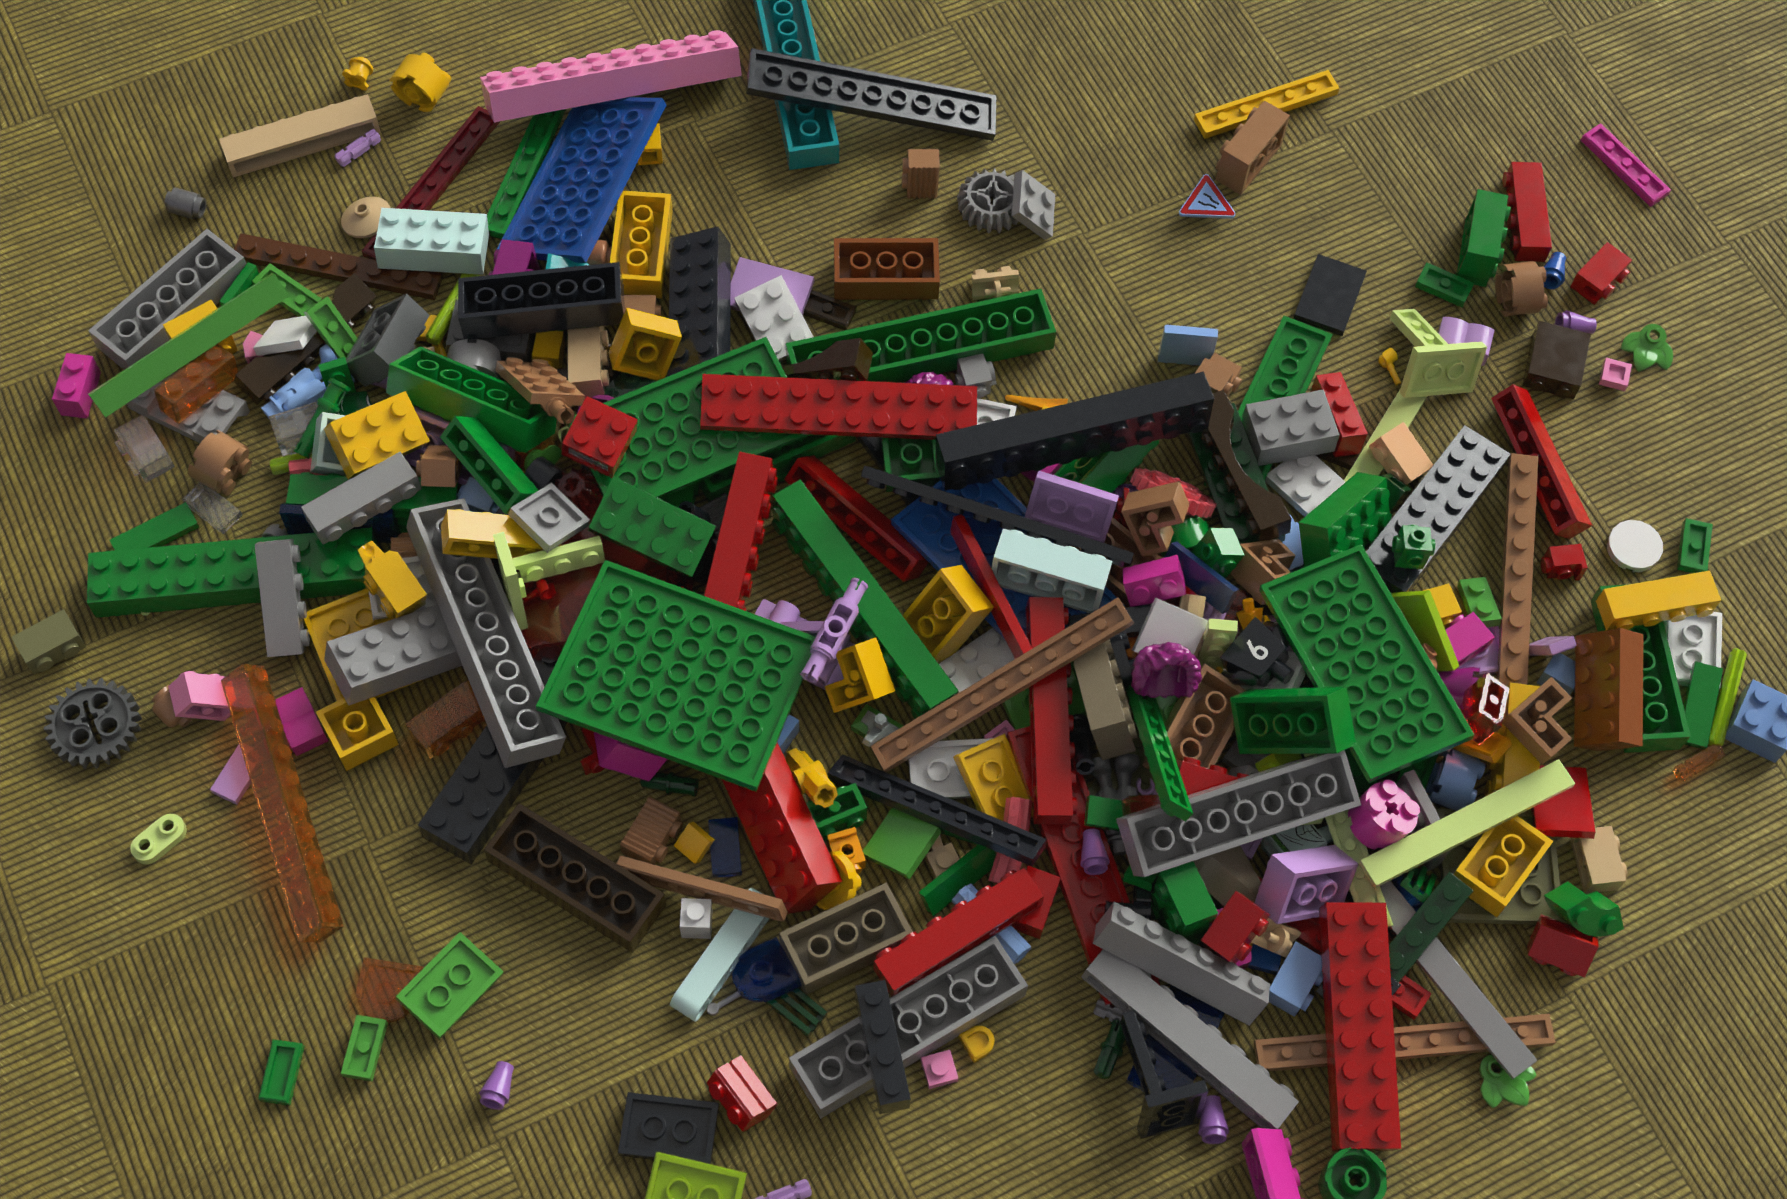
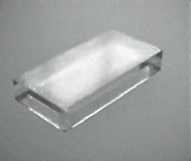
[182,482,243,534]

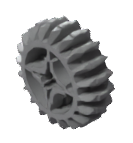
[957,168,1019,234]

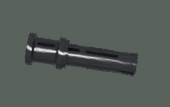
[1069,714,1095,775]

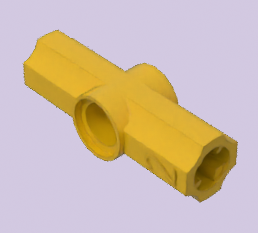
[785,748,838,808]

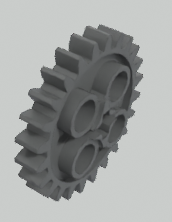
[44,678,142,769]

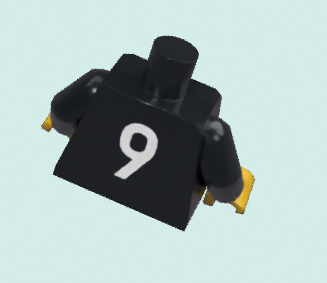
[1215,615,1294,687]

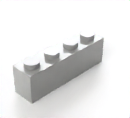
[301,452,421,545]
[255,539,310,657]

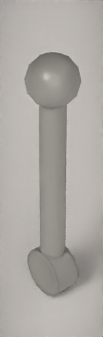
[707,977,763,1016]

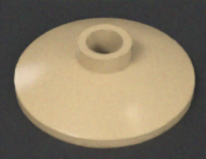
[341,197,391,238]

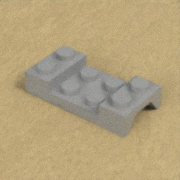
[127,370,250,443]

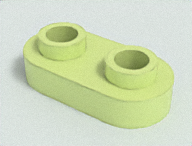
[131,814,187,865]

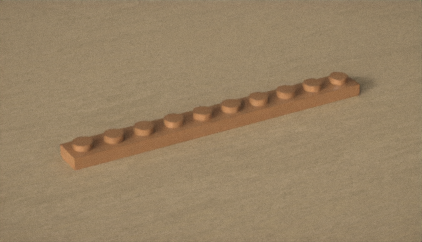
[1496,453,1538,696]
[871,597,1134,773]
[1253,1014,1556,1072]

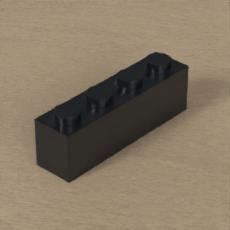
[855,980,911,1114]

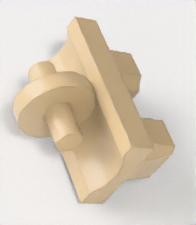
[972,266,1019,300]
[1251,918,1301,958]

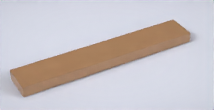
[617,856,788,922]

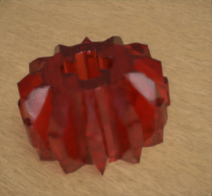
[554,467,601,512]

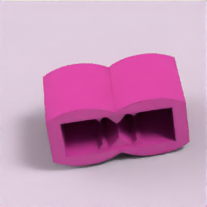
[269,687,328,756]

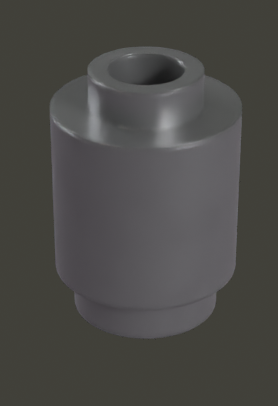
[164,188,206,219]

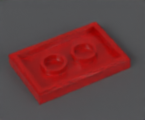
[1531,765,1596,839]

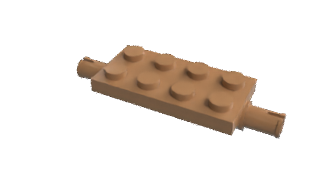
[495,357,585,424]

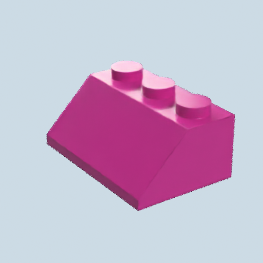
[1241,1128,1304,1199]

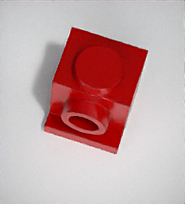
[1541,544,1588,581]

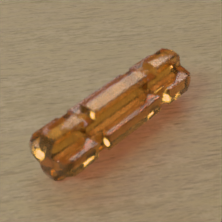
[1673,744,1725,781]

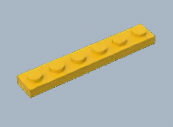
[1194,70,1340,139]

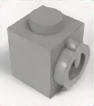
[955,354,997,398]

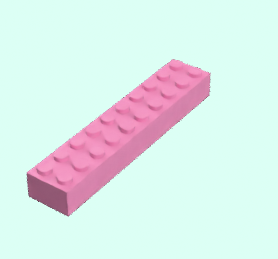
[480,30,742,122]

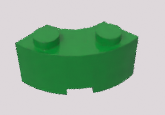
[1544,881,1624,937]

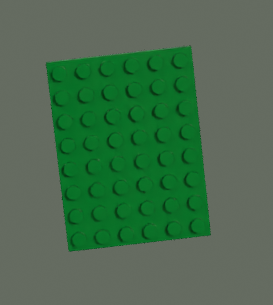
[536,560,816,792]

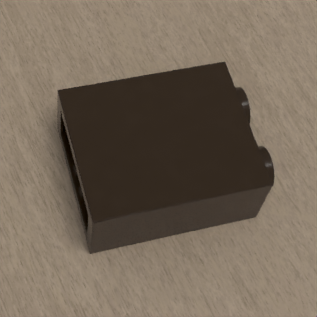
[1522,321,1591,399]

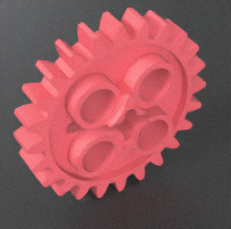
[1130,468,1216,518]

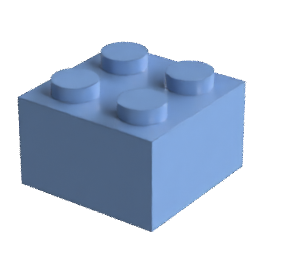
[1725,679,1787,763]

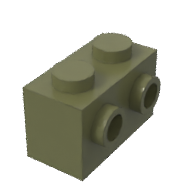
[11,609,86,675]

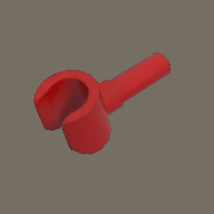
[522,579,557,604]

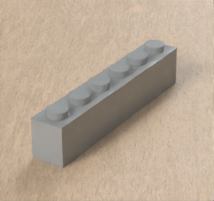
[1093,902,1270,1026]

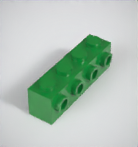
[440,416,539,514]

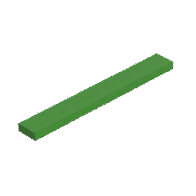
[88,273,289,418]

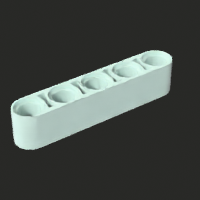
[670,887,770,1022]

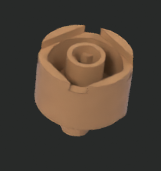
[1495,261,1548,317]
[188,430,252,496]

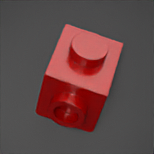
[580,728,605,775]

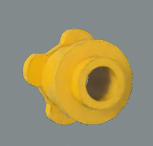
[342,57,374,91]

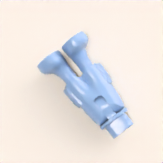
[261,344,355,423]

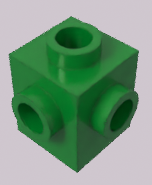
[1392,525,1435,569]

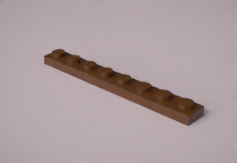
[234,233,443,300]

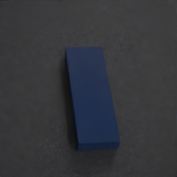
[1164,541,1239,614]

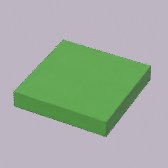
[863,808,941,880]

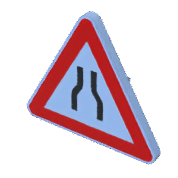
[1179,174,1235,219]

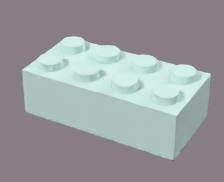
[374,208,489,275]
[991,529,1112,613]

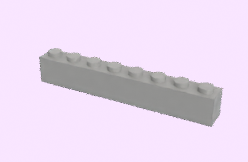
[1081,949,1299,1129]

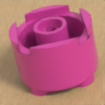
[1348,779,1420,850]

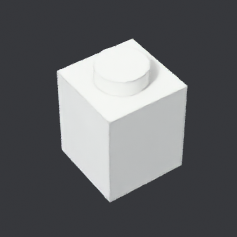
[680,898,713,939]

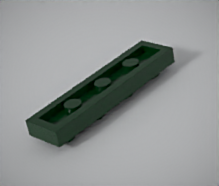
[1389,872,1474,983]

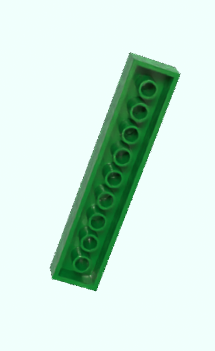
[786,288,1056,383]
[771,479,959,719]
[87,528,377,618]

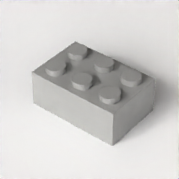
[1242,389,1339,466]

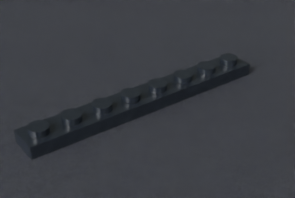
[828,754,1046,867]

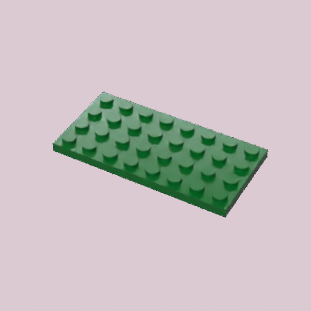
[567,337,812,499]
[1259,544,1475,783]

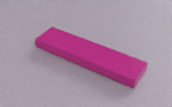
[1581,123,1671,207]

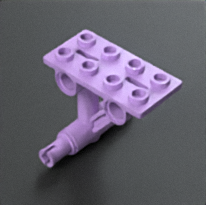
[755,578,868,690]

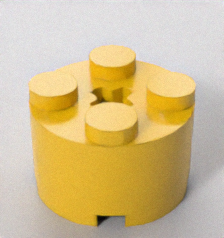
[390,53,452,112]

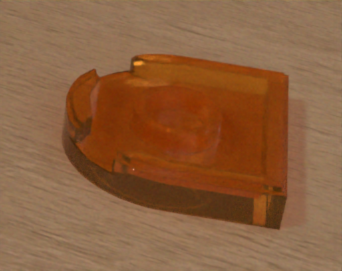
[356,957,424,1023]

